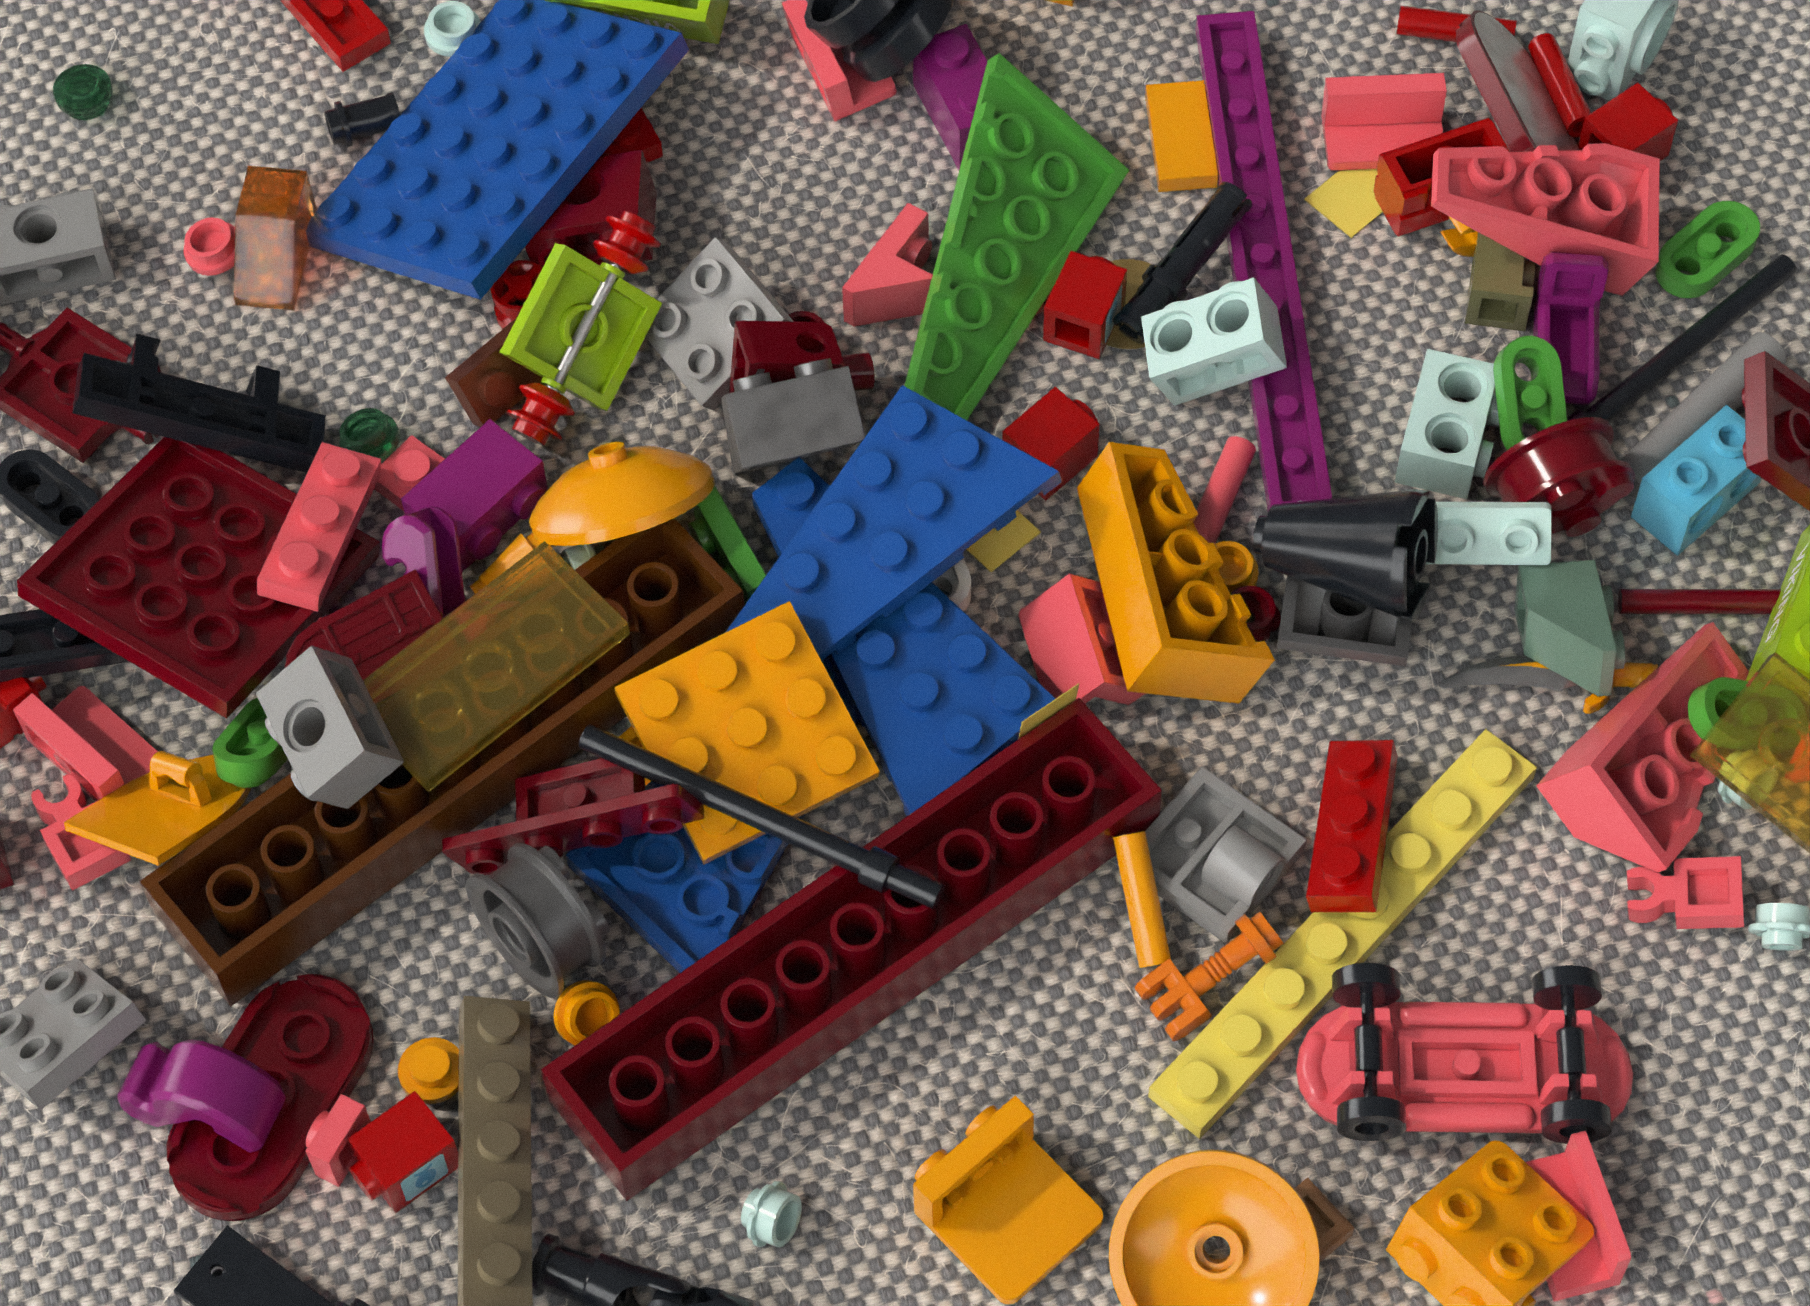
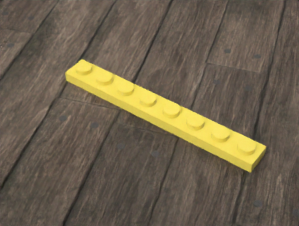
[1148,729,1537,1139]

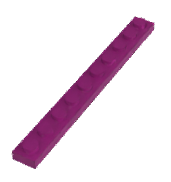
[1195,11,1332,512]

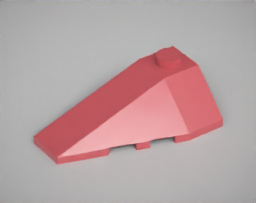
[1431,143,1660,296]
[1536,622,1749,873]

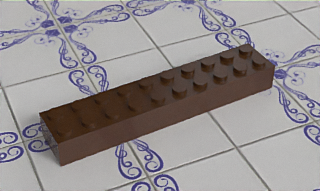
[139,518,745,1007]

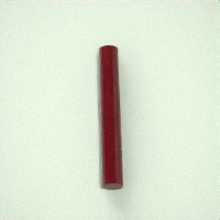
[1618,589,1781,614]

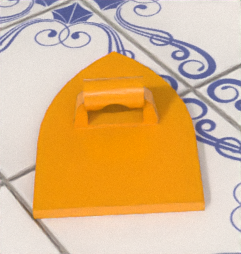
[64,751,251,866]

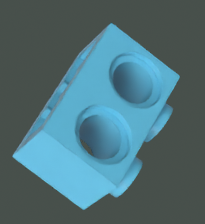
[1631,405,1762,556]

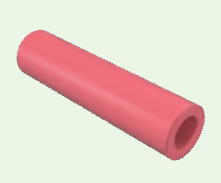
[1193,436,1256,544]

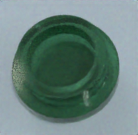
[53,64,113,120]
[339,408,401,462]

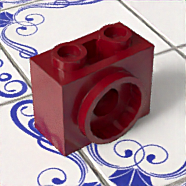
[525,150,657,267]

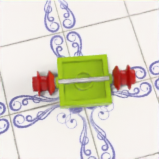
[499,211,662,446]

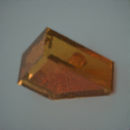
[234,166,317,311]

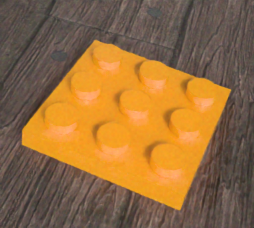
[614,601,880,865]

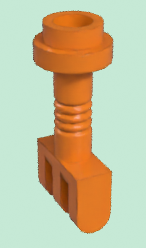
[1134,911,1284,1041]

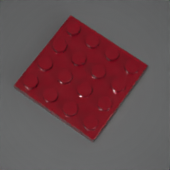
[17,437,380,719]

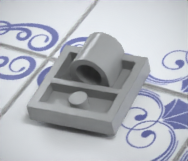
[646,237,794,411]
[1145,766,1307,944]
[0,957,147,1110]

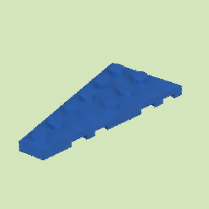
[725,385,1062,661]
[752,457,1056,816]
[565,656,860,973]

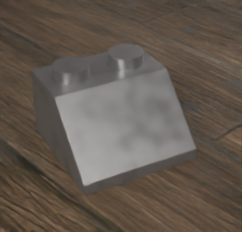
[721,358,865,474]

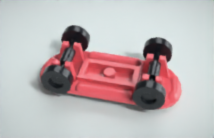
[1296,963,1633,1144]

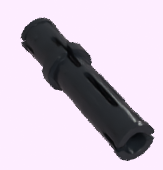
[1113,181,1252,344]

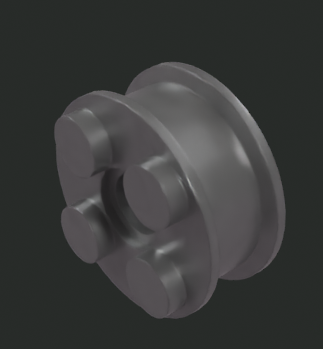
[466,843,610,998]

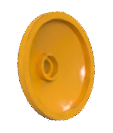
[529,442,715,546]
[1109,1150,1320,1306]

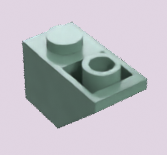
[1514,560,1625,696]

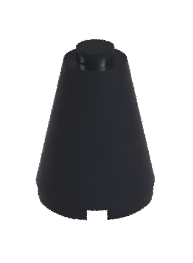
[1253,489,1438,619]

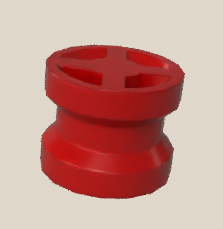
[490,260,543,329]

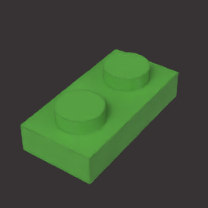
[688,485,766,604]

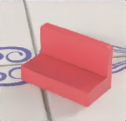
[782,0,897,122]
[1321,73,1447,170]
[1019,573,1145,705]
[13,686,158,801]
[1526,1131,1631,1302]

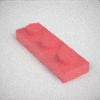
[257,442,381,612]

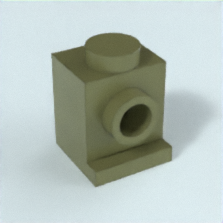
[1465,232,1536,331]

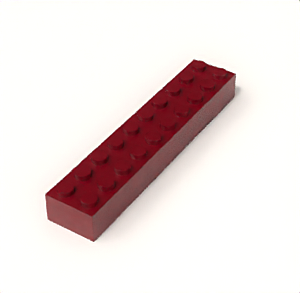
[541,698,1162,1201]

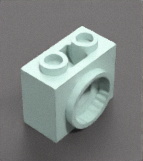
[1568,0,1678,101]

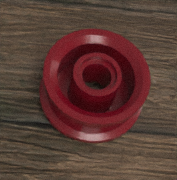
[1483,417,1635,537]

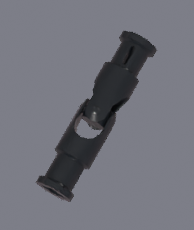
[532,1234,755,1306]

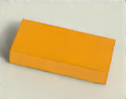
[1145,80,1218,192]

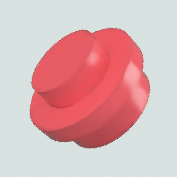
[184,217,244,276]

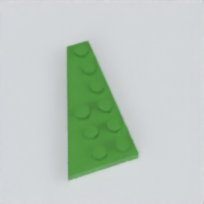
[904,53,1129,420]

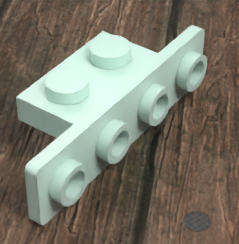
[1298,501,1552,565]

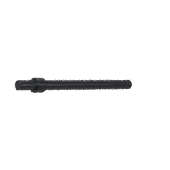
[1567,254,1796,423]
[579,724,945,909]

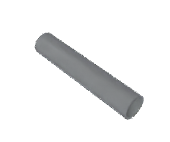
[1620,332,1787,500]

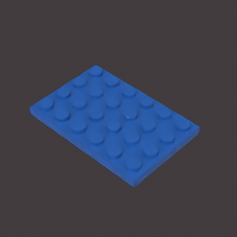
[300,0,689,300]

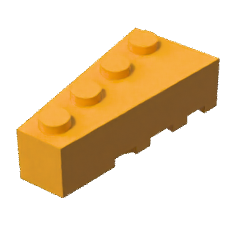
[1077,442,1275,704]

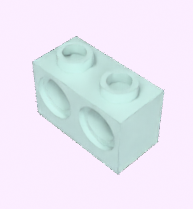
[1141,277,1287,406]
[1395,349,1499,499]

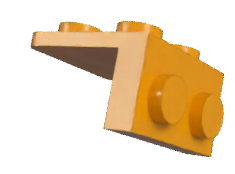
[913,1095,1103,1305]
[1386,1140,1594,1306]

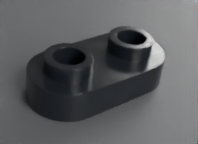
[0,449,99,544]

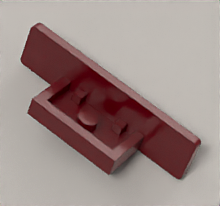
[442,758,704,875]

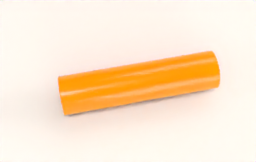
[1113,831,1172,968]

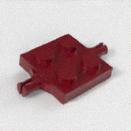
[0,307,162,463]

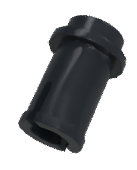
[324,92,400,148]

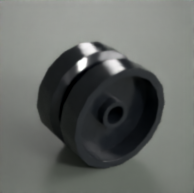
[804,0,953,82]

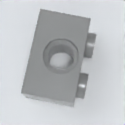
[0,188,116,305]
[255,646,404,809]

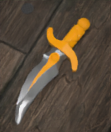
[1439,655,1658,714]

